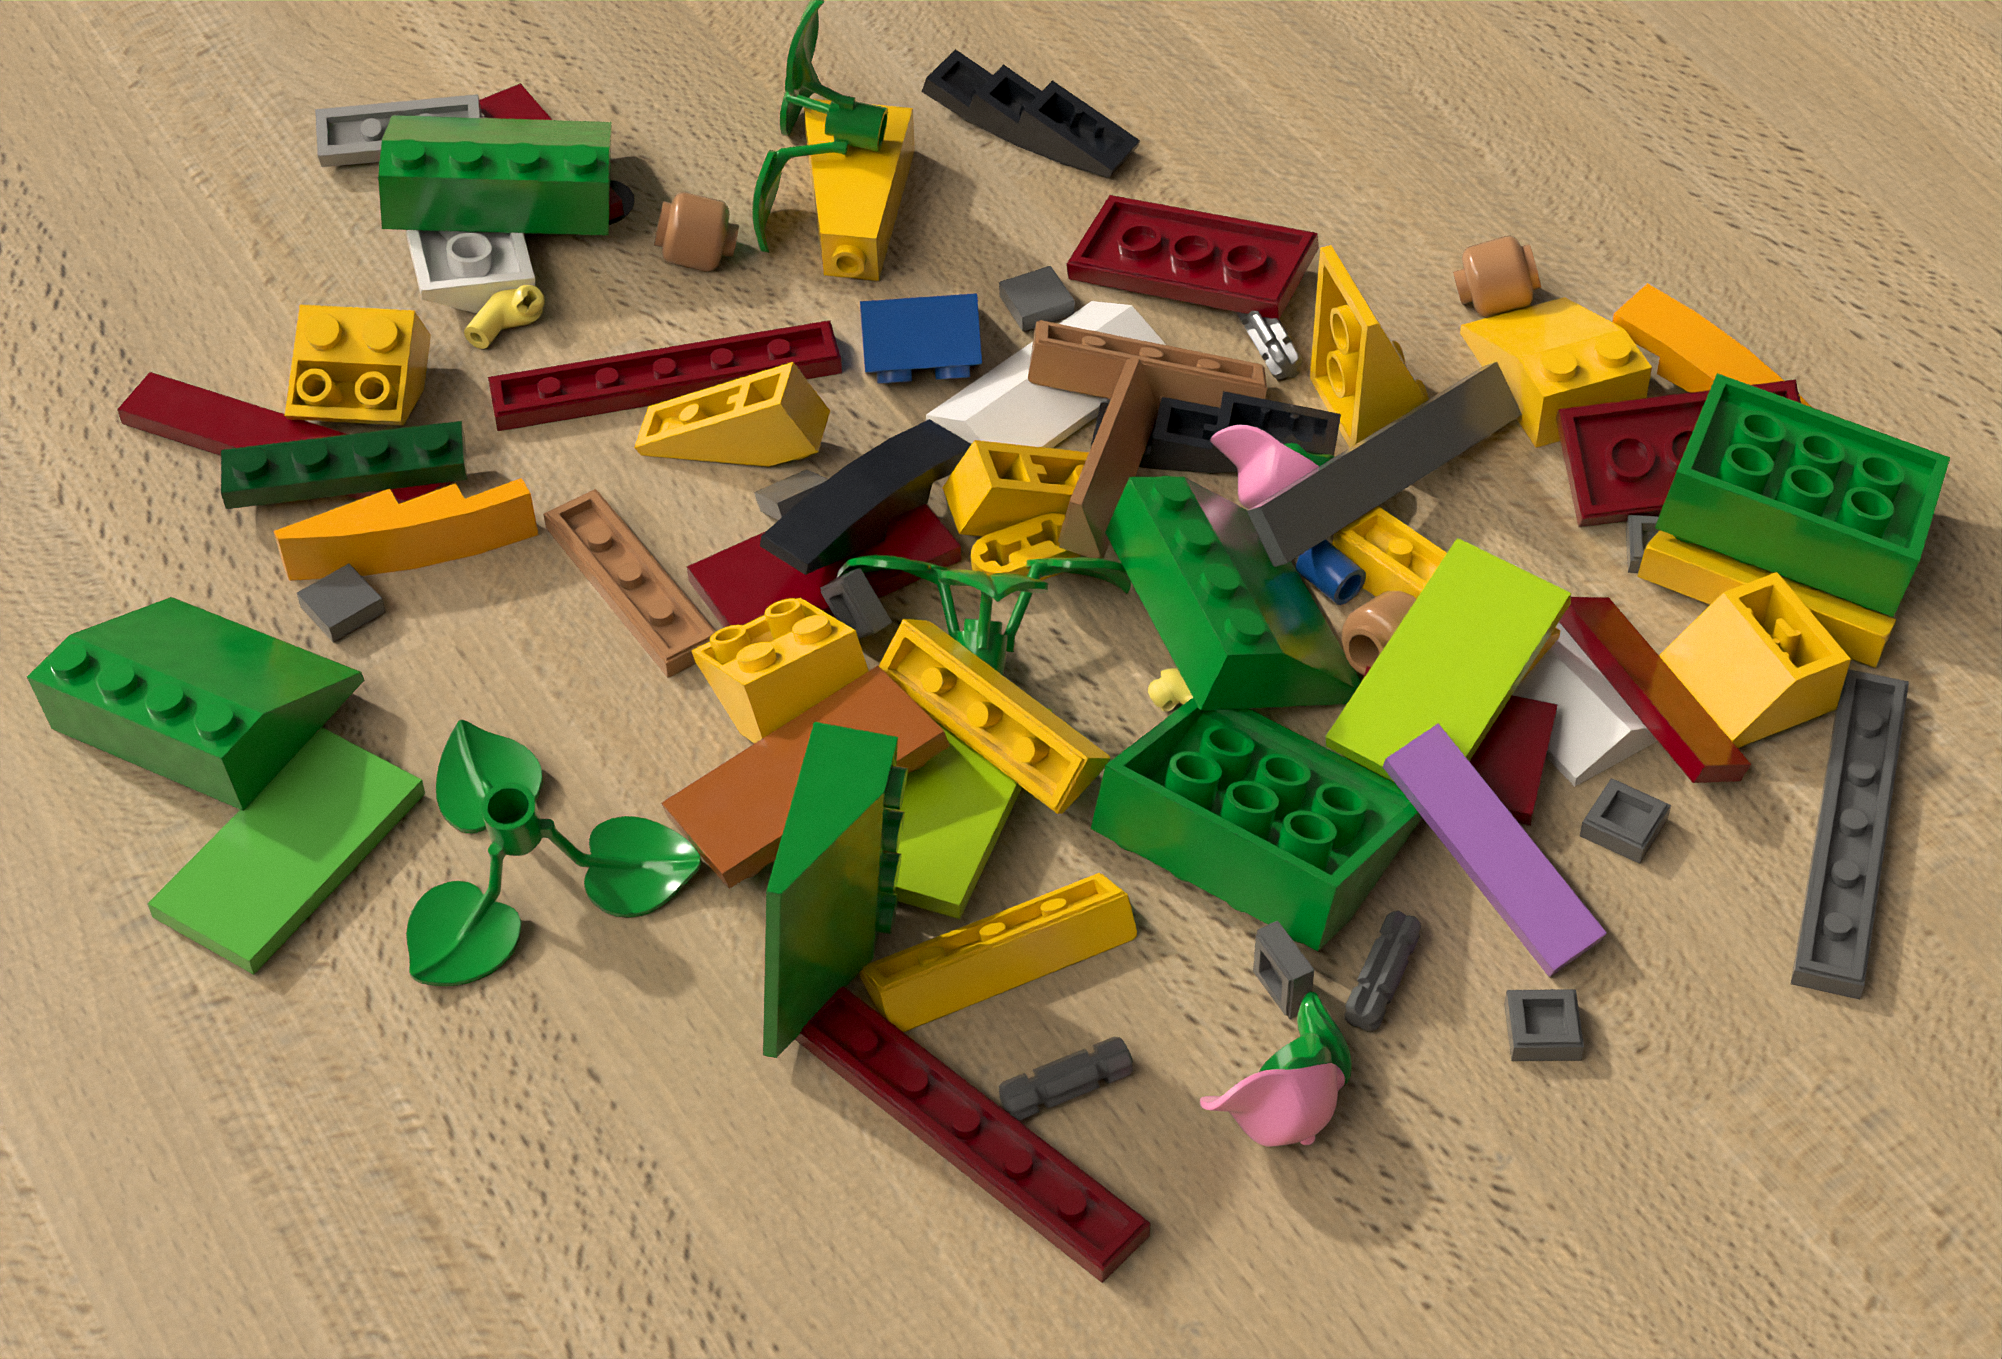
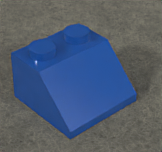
[860,293,982,384]

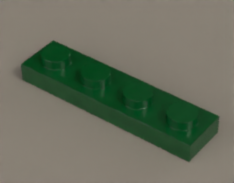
[221,421,468,509]

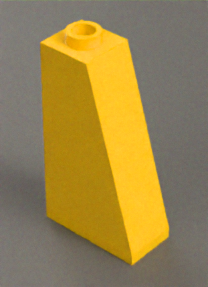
[804,99,915,281]

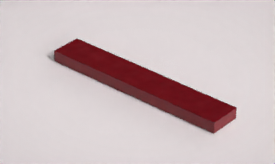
[488,320,842,431]
[117,372,455,504]
[795,986,1151,1283]

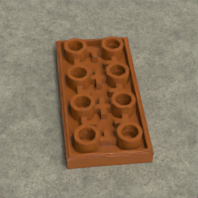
[661,665,950,889]

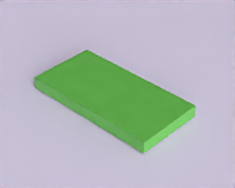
[147,727,425,975]

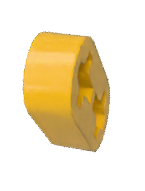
[971,513,1080,581]

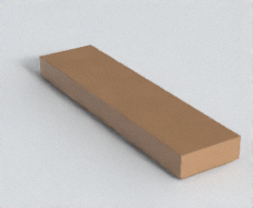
[543,489,716,678]

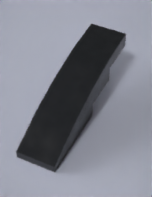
[922,49,1140,178]
[1090,391,1341,473]
[759,419,971,575]

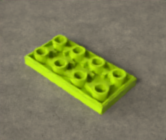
[1325,538,1571,782]
[894,708,1052,919]

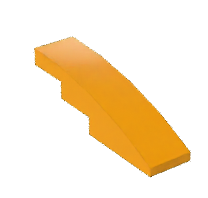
[1613,283,1813,408]
[274,478,539,581]

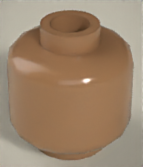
[654,192,739,272]
[1453,235,1541,318]
[1342,591,1416,676]

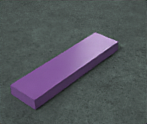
[1383,723,1607,978]

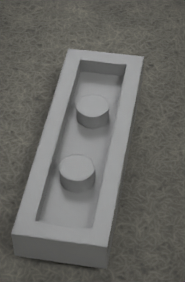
[315,94,482,167]

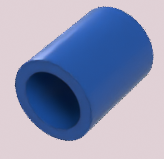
[1296,539,1366,605]

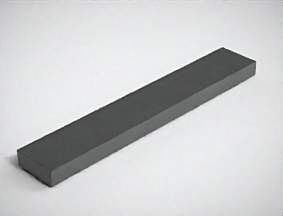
[1247,362,1522,567]
[1790,669,1909,1000]

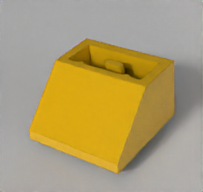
[284,304,431,426]
[1659,572,1851,748]
[691,598,869,744]

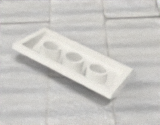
[405,230,535,313]
[926,301,1166,448]
[1512,565,1657,787]

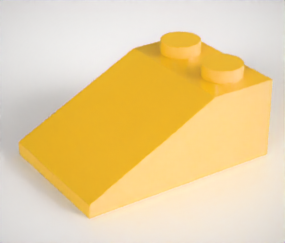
[1310,245,1429,448]
[1460,297,1652,448]

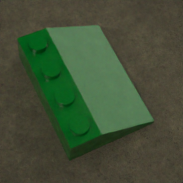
[378,115,612,235]
[1655,373,1951,617]
[1105,476,1361,711]
[27,597,365,811]
[1090,698,1422,951]
[763,722,908,1058]

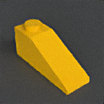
[634,362,830,467]
[942,440,1089,536]

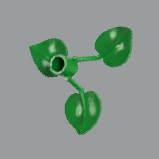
[752,0,888,253]
[837,555,1131,676]
[406,720,701,987]

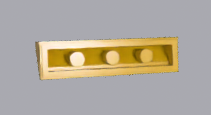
[1333,506,1561,684]
[1637,531,1896,668]
[879,619,1111,814]
[859,873,1137,1032]

